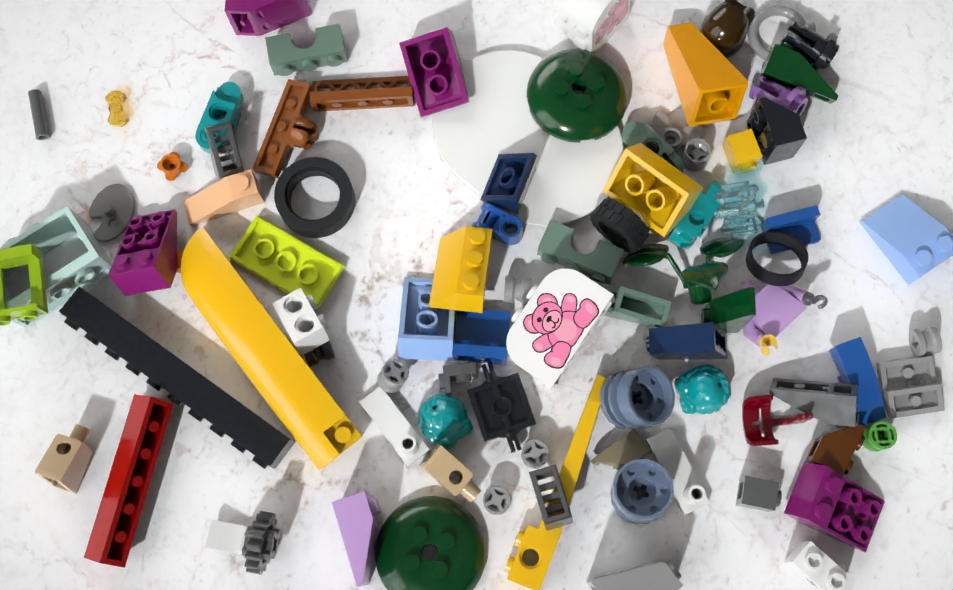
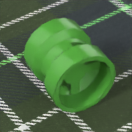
[863,421,897,452]

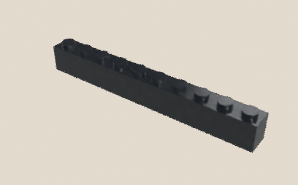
[59,286,295,469]

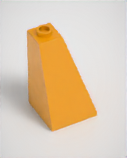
[663,23,749,127]

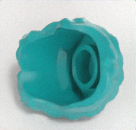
[674,365,731,414]
[418,393,473,450]

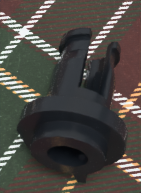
[780,20,840,71]

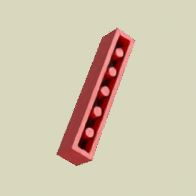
[84,394,174,568]

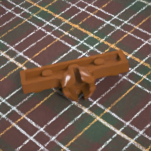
[252,79,318,178]

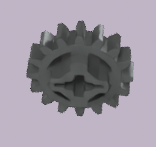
[242,511,280,575]

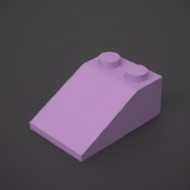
[332,491,381,587]

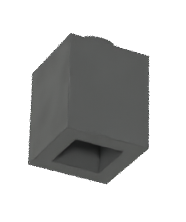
[736,476,782,512]

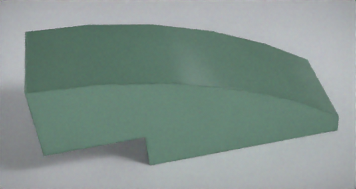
[593,280,672,327]

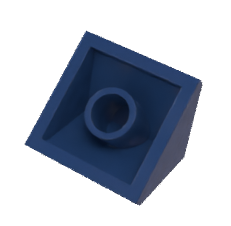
[480,153,537,214]

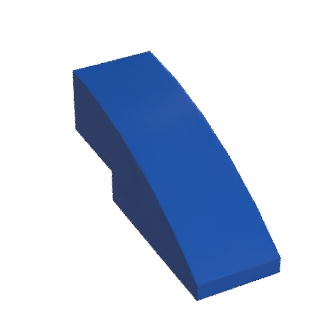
[829,337,886,426]

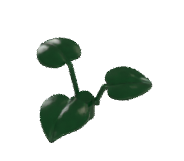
[622,237,745,305]

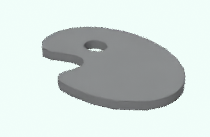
[88,184,135,242]

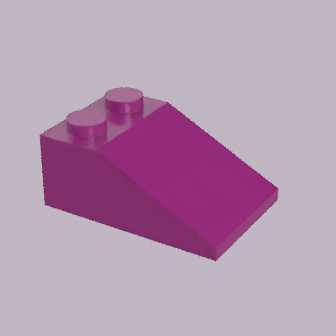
[399,27,469,117]

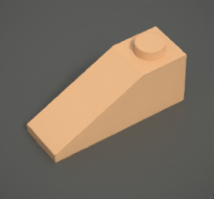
[183,169,265,226]

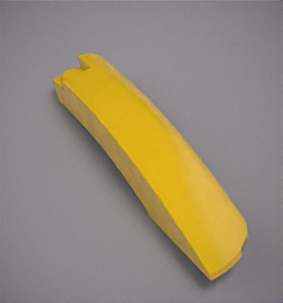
[181,226,362,470]

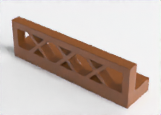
[310,76,414,112]

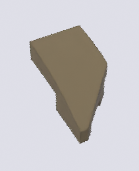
[591,428,651,470]

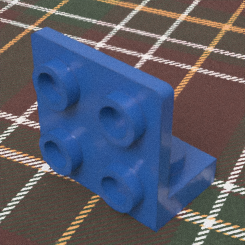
[452,309,510,364]

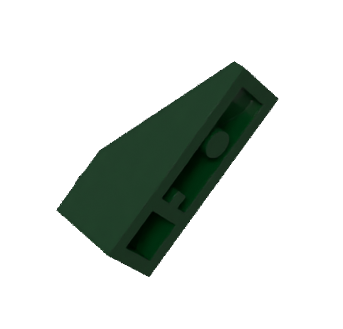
[759,43,838,104]
[701,287,756,333]

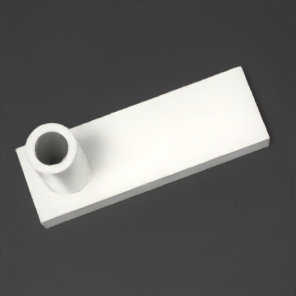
[359,386,430,468]
[646,428,710,515]

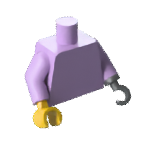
[738,280,828,355]

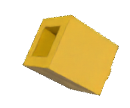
[722,129,763,173]

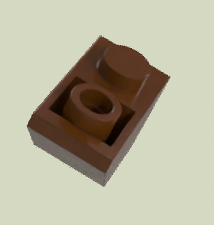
[805,424,866,475]

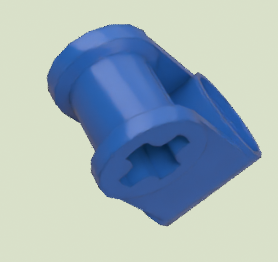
[471,203,523,246]

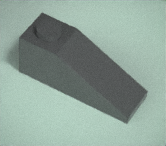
[769,378,858,428]

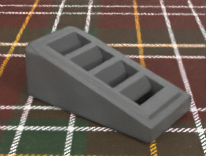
[205,121,244,178]
[529,464,573,530]

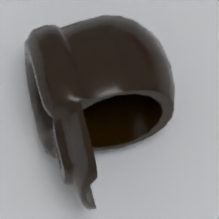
[700,0,755,58]

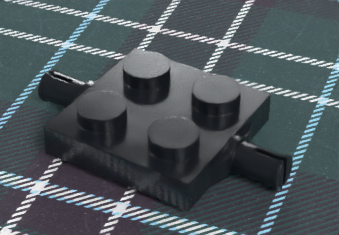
[467,362,536,453]

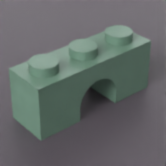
[265,23,348,76]
[537,220,624,285]

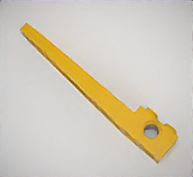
[504,374,607,590]

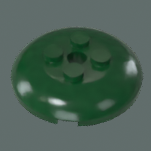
[526,49,628,143]
[375,496,486,590]

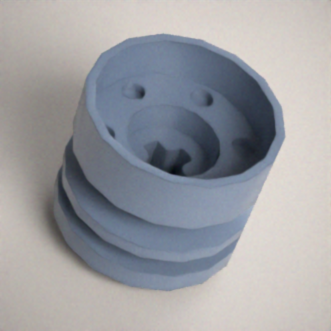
[600,366,675,429]
[610,459,674,525]

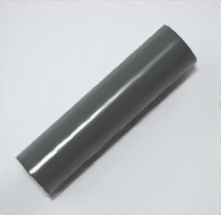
[28,89,49,140]

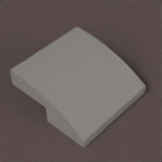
[876,355,945,419]

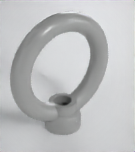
[747,5,816,60]

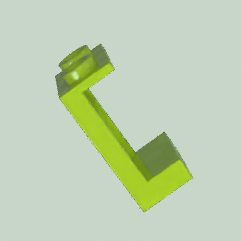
[0,244,48,326]

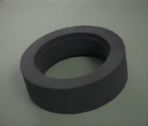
[274,157,355,238]

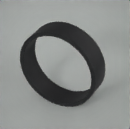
[746,231,809,286]

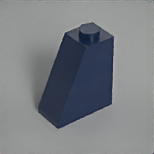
[646,322,728,360]

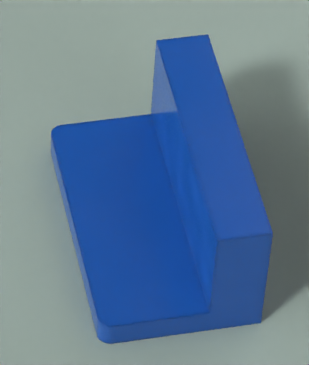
[761,205,821,254]

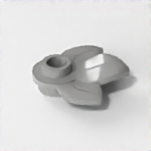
[652,108,704,152]

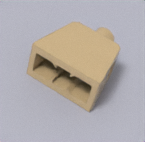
[34,424,93,494]
[419,445,481,502]

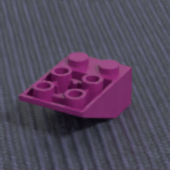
[224,0,312,36]
[108,209,178,296]
[784,462,885,552]

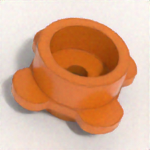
[157,152,188,181]

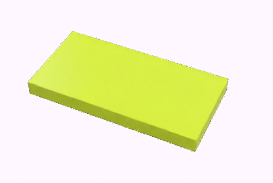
[228,215,345,311]

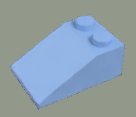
[859,194,953,285]
[398,277,455,361]

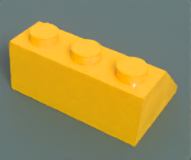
[603,143,703,237]
[429,226,492,313]

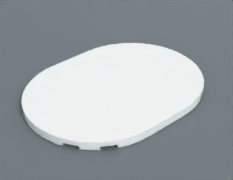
[432,50,623,227]

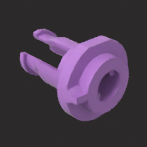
[749,75,808,117]

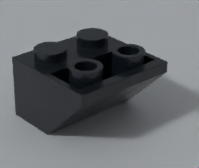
[747,97,807,165]

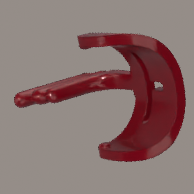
[742,395,813,446]

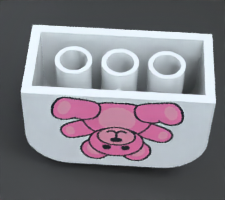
[551,0,630,53]
[506,269,615,389]

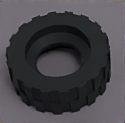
[590,198,650,253]

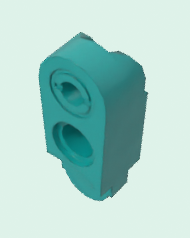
[195,82,244,154]
[668,180,723,249]

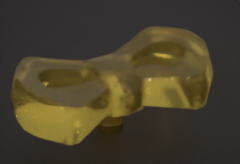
[105,90,129,127]

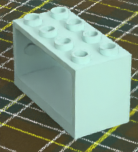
[0,206,112,329]

